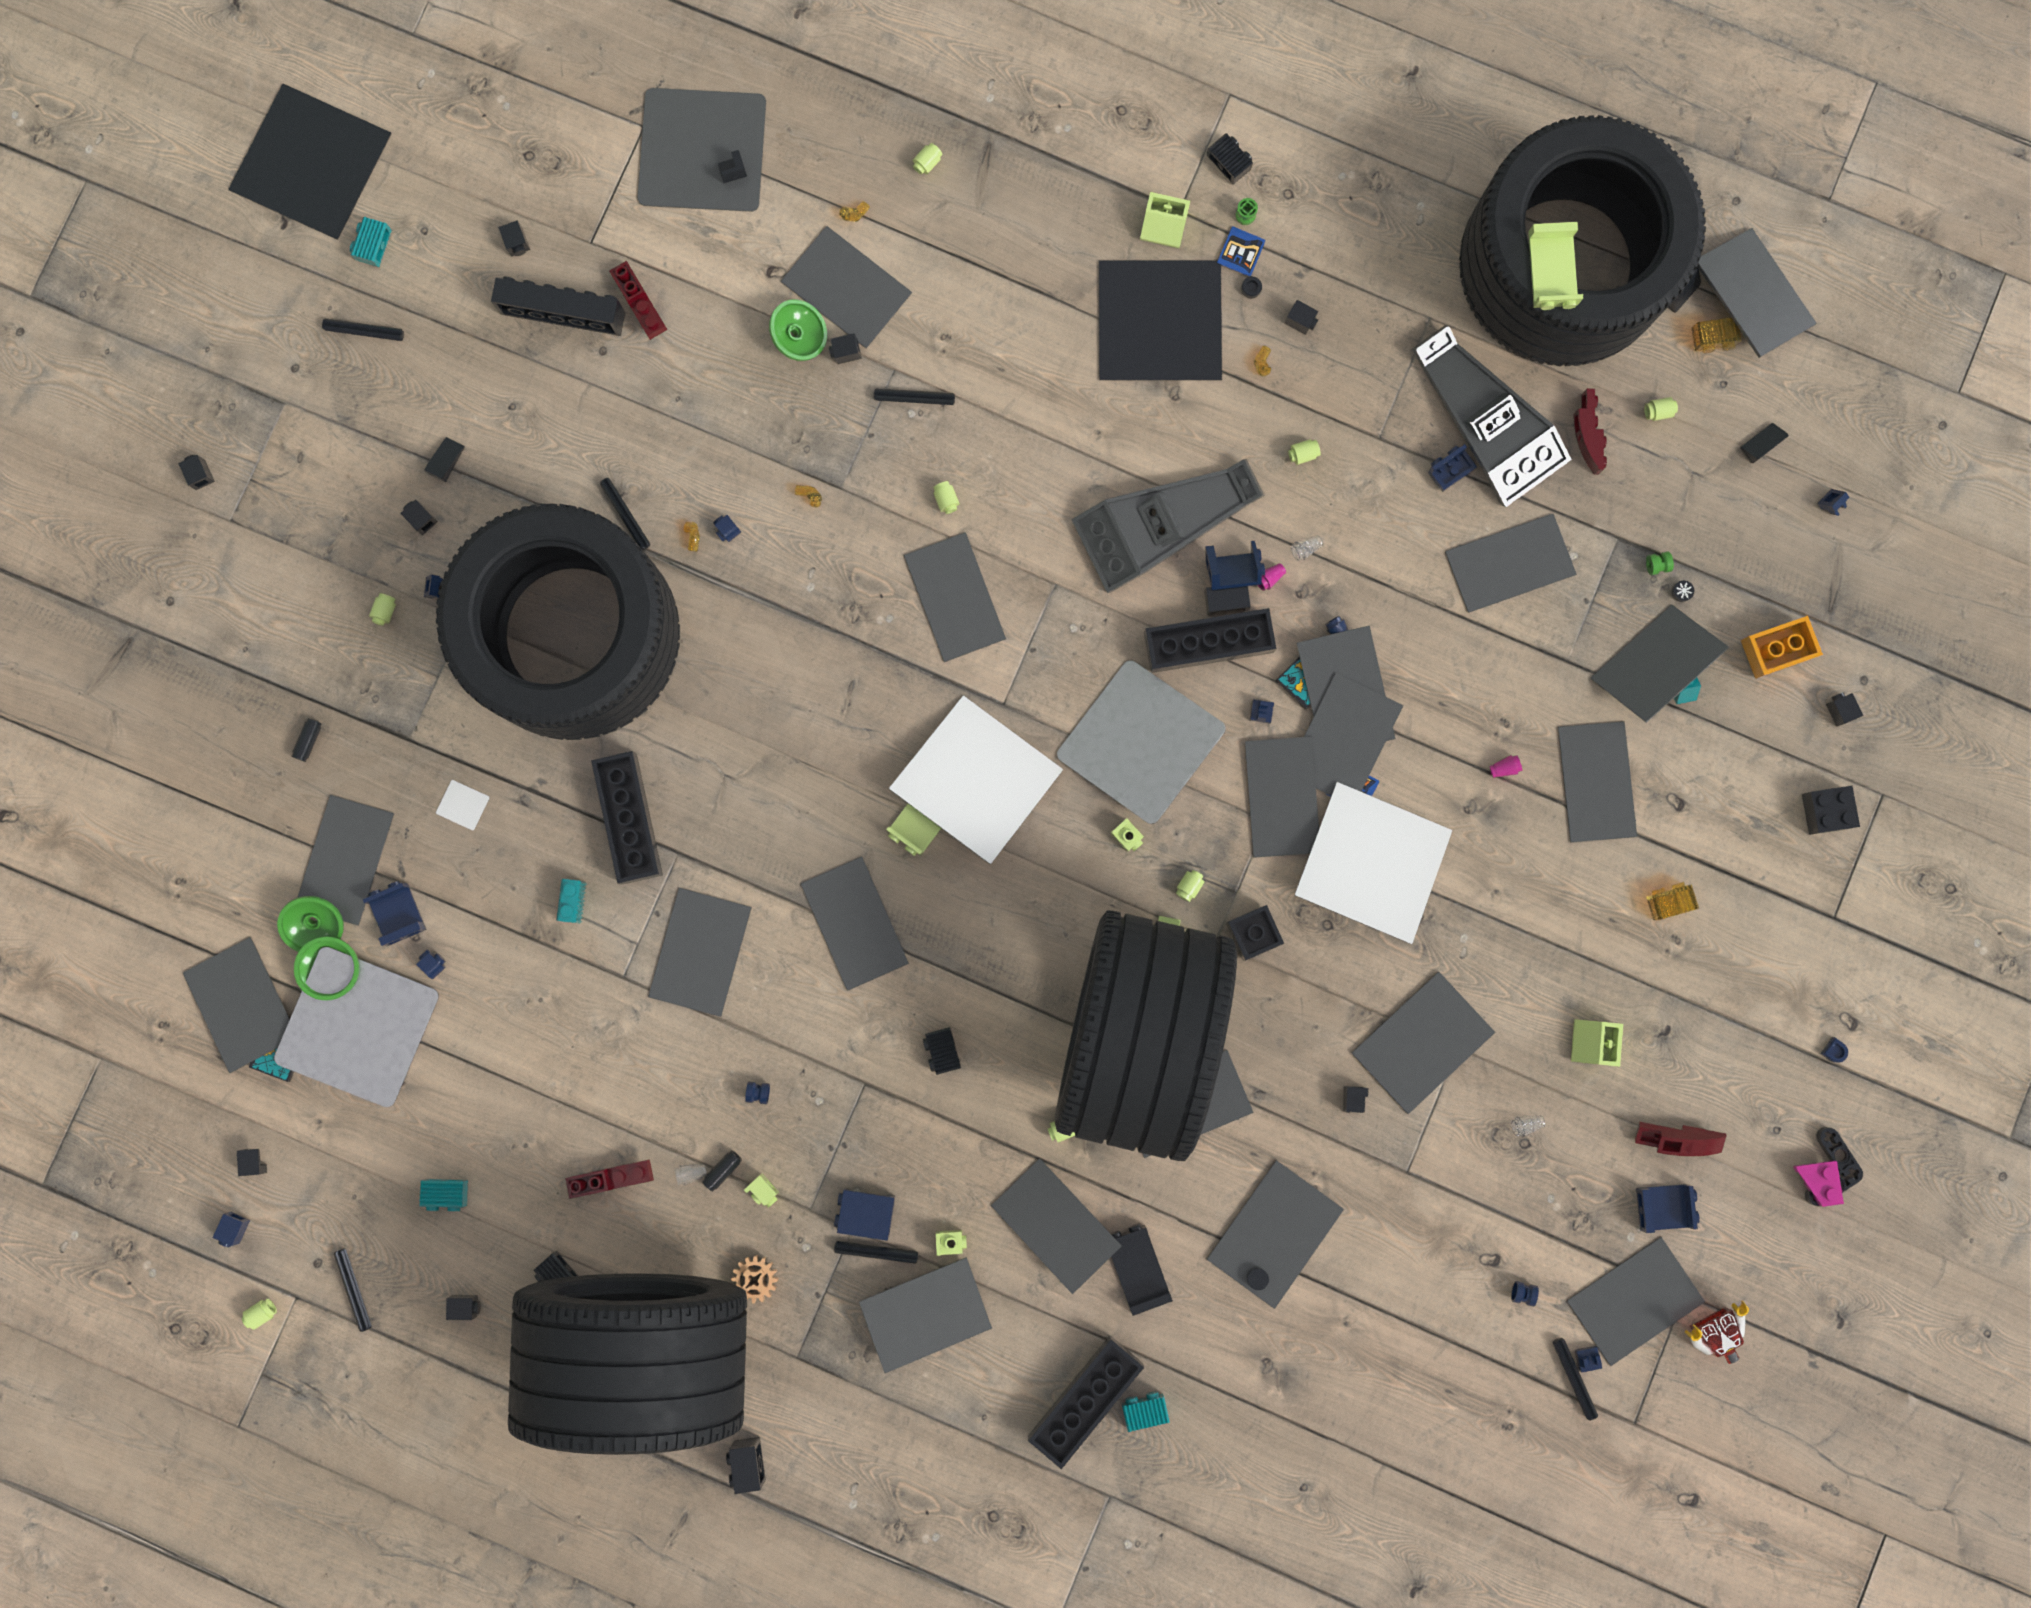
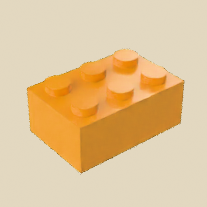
[1741,616,1823,679]

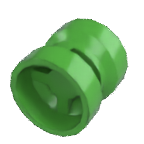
[1235,198,1258,225]
[1646,551,1674,576]

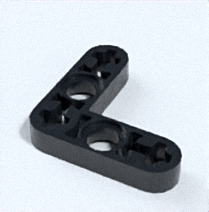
[1805,1127,1863,1206]

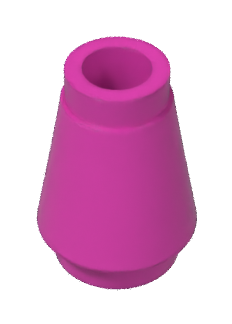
[1257,563,1286,591]
[1489,755,1523,778]

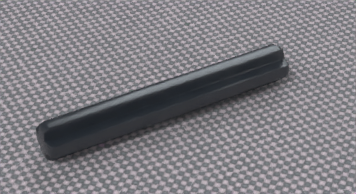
[322,318,404,341]
[874,388,955,405]
[600,478,650,550]
[834,1241,918,1264]
[334,1249,372,1332]
[1553,1338,1598,1421]

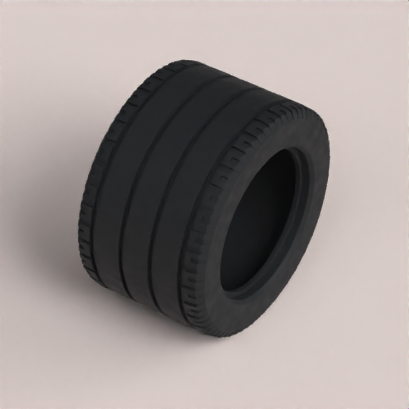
[1459,115,1706,367]
[436,503,680,740]
[1055,910,1237,1162]
[508,1273,747,1455]

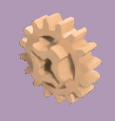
[731,1255,779,1304]

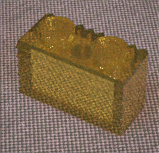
[1691,318,1742,354]
[1646,882,1699,921]

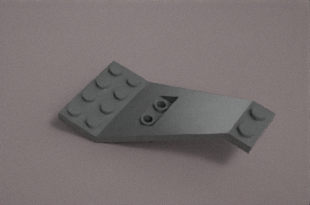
[1412,325,1571,507]
[1071,459,1265,593]

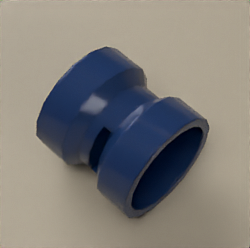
[745,1081,770,1105]
[1511,1281,1539,1307]

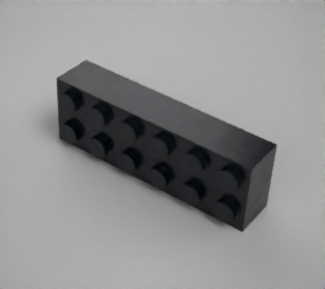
[491,276,626,336]
[1144,608,1277,673]
[591,751,663,885]
[1028,1335,1144,1470]

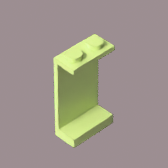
[1528,222,1583,310]
[886,804,941,856]

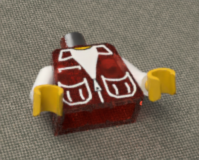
[1685,1300,1749,1364]

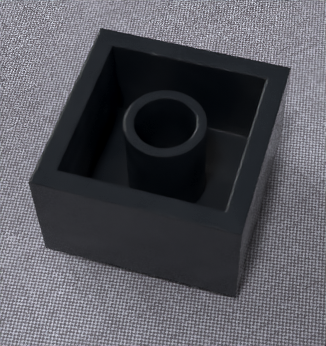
[1802,785,1860,835]
[1226,905,1284,961]
[726,1437,766,1494]

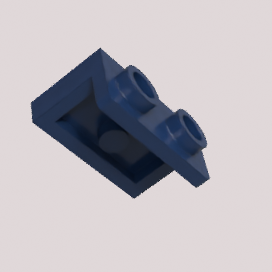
[1428,444,1477,492]

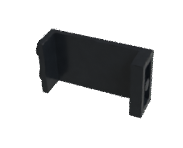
[1111,1223,1173,1316]

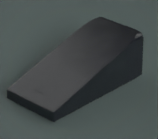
[424,437,465,482]

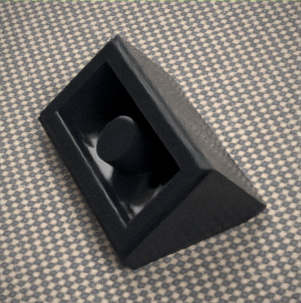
[1668,268,1701,313]
[1740,423,1789,463]

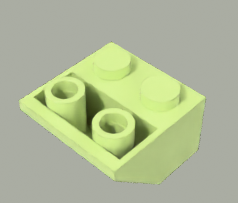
[1140,192,1190,249]
[1571,1019,1623,1067]

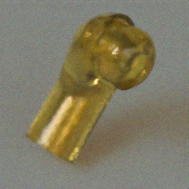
[839,201,870,222]
[1254,345,1271,376]
[795,485,822,507]
[684,522,700,552]

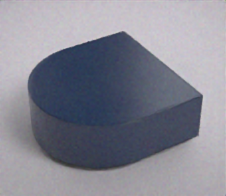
[1821,1037,1848,1063]

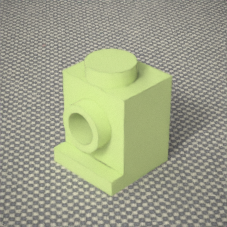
[1111,818,1144,852]
[744,1174,779,1208]
[936,1230,967,1256]

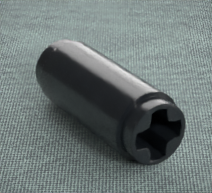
[291,718,322,762]
[702,1150,742,1192]

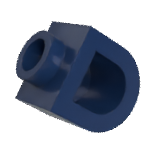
[713,515,741,542]
[416,950,446,979]

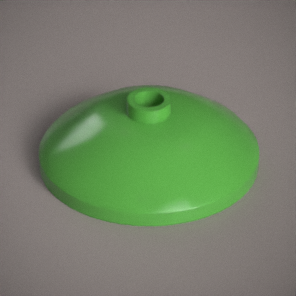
[769,299,827,361]
[277,896,344,952]
[294,937,360,1000]

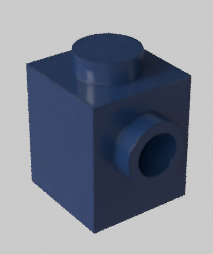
[212,1212,250,1247]

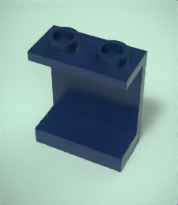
[1205,541,1265,590]
[363,881,426,947]
[1636,1184,1700,1233]
[834,1188,895,1241]

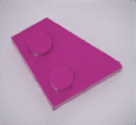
[1793,1160,1844,1207]

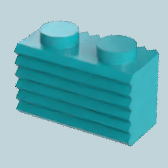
[350,217,392,267]
[556,879,587,924]
[419,1179,468,1211]
[1121,1391,1170,1432]

